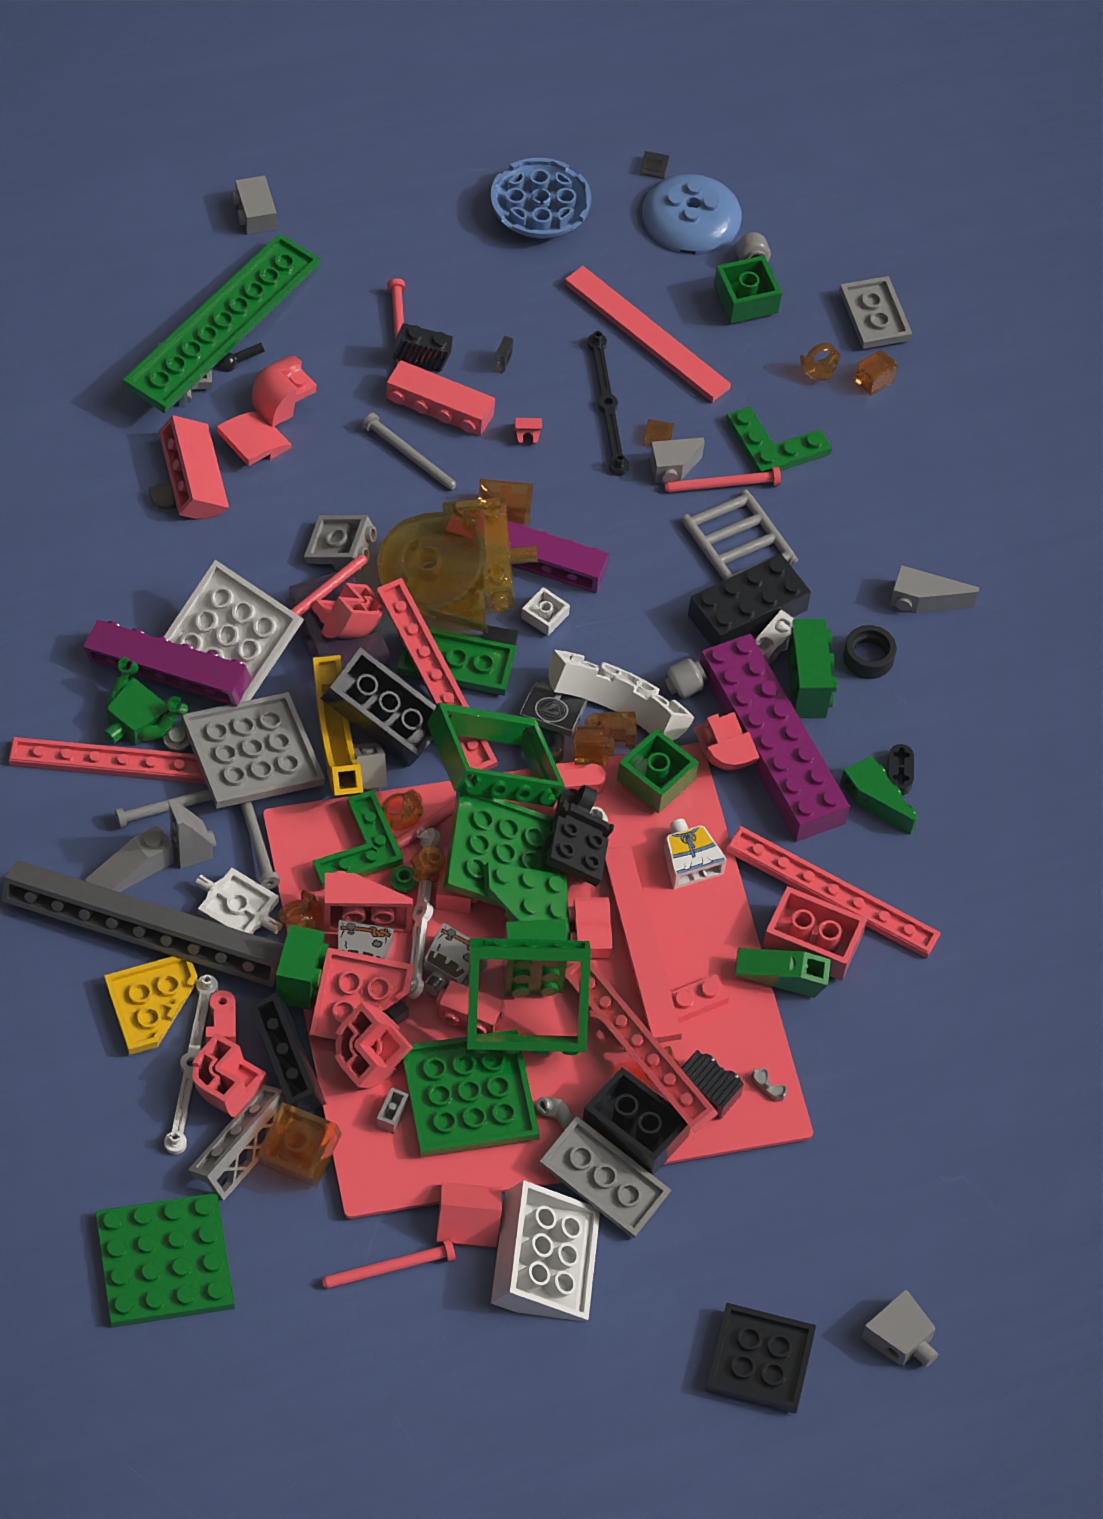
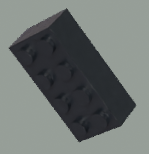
[688,554,811,647]
[320,647,436,767]

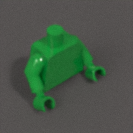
[103,657,188,745]

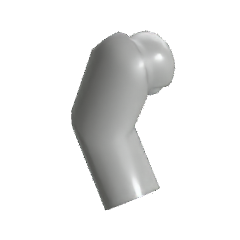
[536,1097,574,1131]

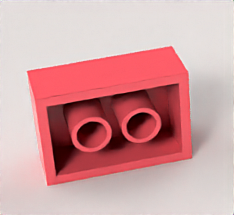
[762,886,867,981]

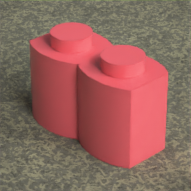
[568,897,612,958]

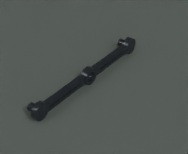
[587,331,629,475]

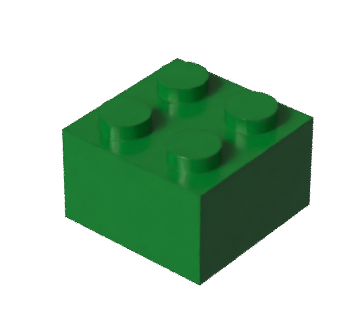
[714,255,782,324]
[617,728,699,814]
[276,925,329,1010]

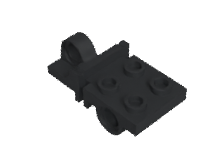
[541,785,614,887]

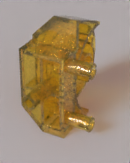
[377,497,538,633]

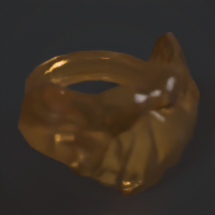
[800,343,840,381]
[381,789,424,831]
[278,889,323,930]

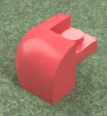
[251,355,317,427]
[311,583,384,639]
[693,712,759,771]
[335,1002,413,1088]
[192,1033,268,1117]

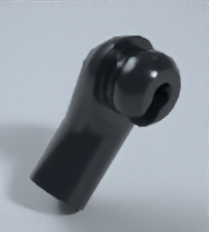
[549,734,565,764]

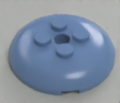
[490,158,591,239]
[642,174,742,255]

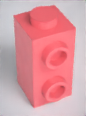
[436,980,505,1034]

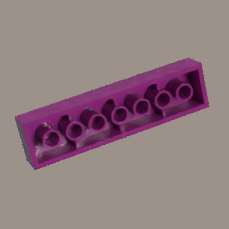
[700,634,850,842]

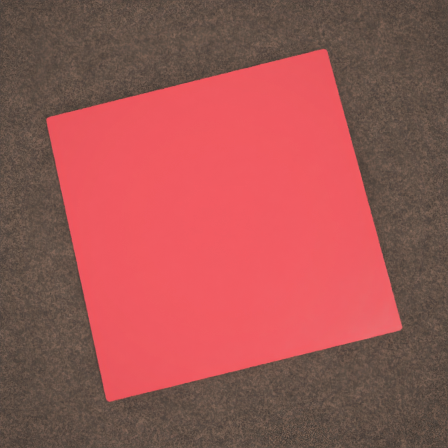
[263,743,813,1219]

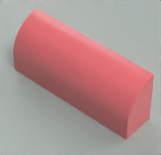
[159,415,229,519]

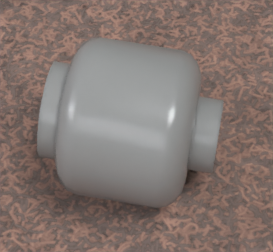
[735,232,771,262]
[664,658,707,699]

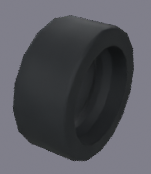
[843,625,897,679]

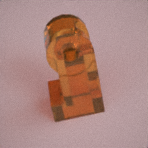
[584,712,637,748]

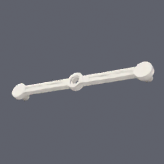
[407,828,440,999]
[164,975,218,1155]

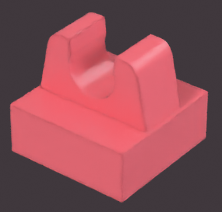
[514,418,542,444]

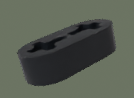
[887,744,914,796]

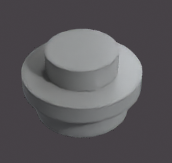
[163,726,190,753]

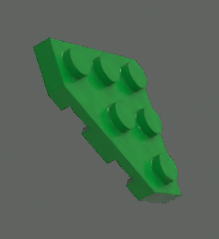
[483,862,570,940]

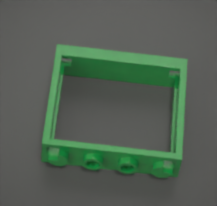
[427,702,565,807]
[466,938,591,1055]

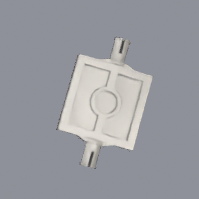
[195,868,282,934]

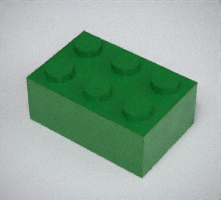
[786,619,837,718]
[502,919,567,997]

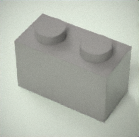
[232,175,277,235]

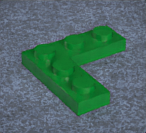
[726,406,832,473]
[313,790,404,890]

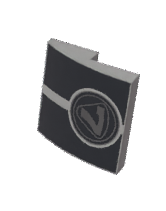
[520,680,588,737]

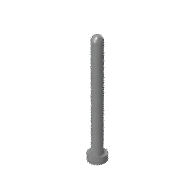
[362,413,457,490]
[114,789,213,828]
[240,801,280,889]

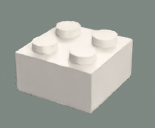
[521,587,570,636]

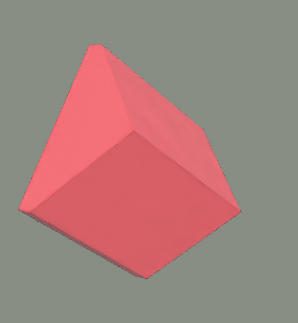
[436,1182,502,1248]

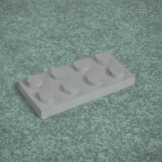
[539,1116,672,1239]

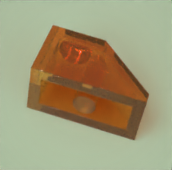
[478,479,533,525]

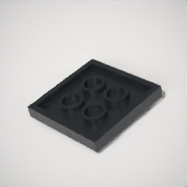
[705,1303,816,1414]

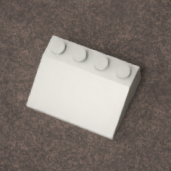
[491,1180,600,1322]

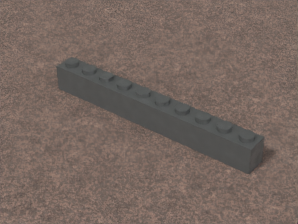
[1,860,284,988]

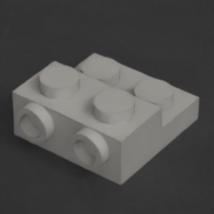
[304,515,377,571]

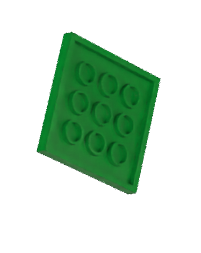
[443,792,558,909]
[402,1029,539,1157]
[96,1193,235,1328]

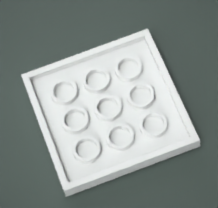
[164,560,304,702]

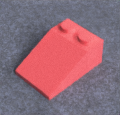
[324,871,413,933]

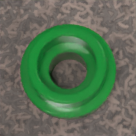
[389,866,418,894]

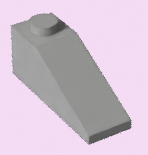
[890,565,979,613]
[168,799,216,869]
[85,825,174,892]

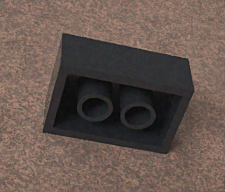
[582,1067,690,1175]

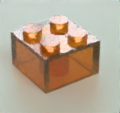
[257,1102,342,1188]

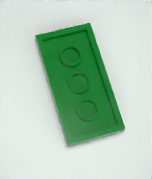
[397,627,517,696]

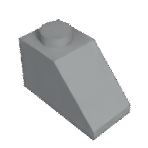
[650,437,705,483]
[353,742,388,792]

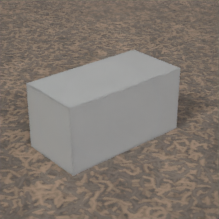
[376,1087,409,1133]

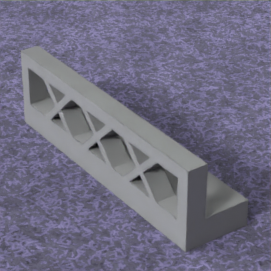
[188,1084,298,1201]

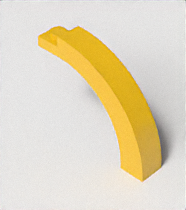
[312,655,363,796]

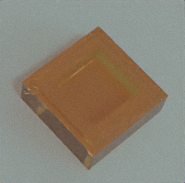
[643,419,674,446]

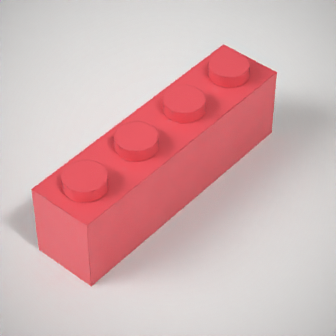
[386,360,495,436]

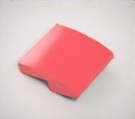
[217,411,292,466]

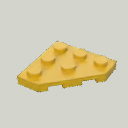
[104,956,197,1055]

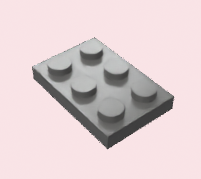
[839,276,912,349]

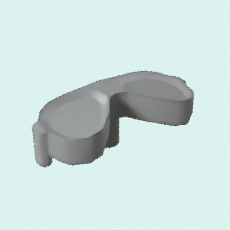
[752,1068,787,1101]

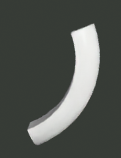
[548,650,694,741]

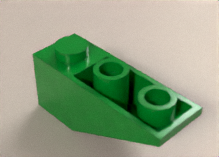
[840,756,918,835]
[734,948,831,998]

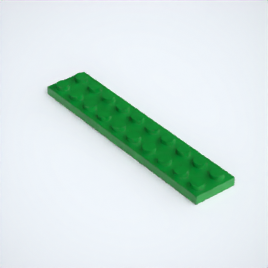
[122,233,321,414]

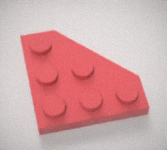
[309,948,415,1040]

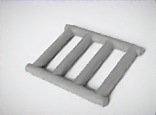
[681,489,798,581]

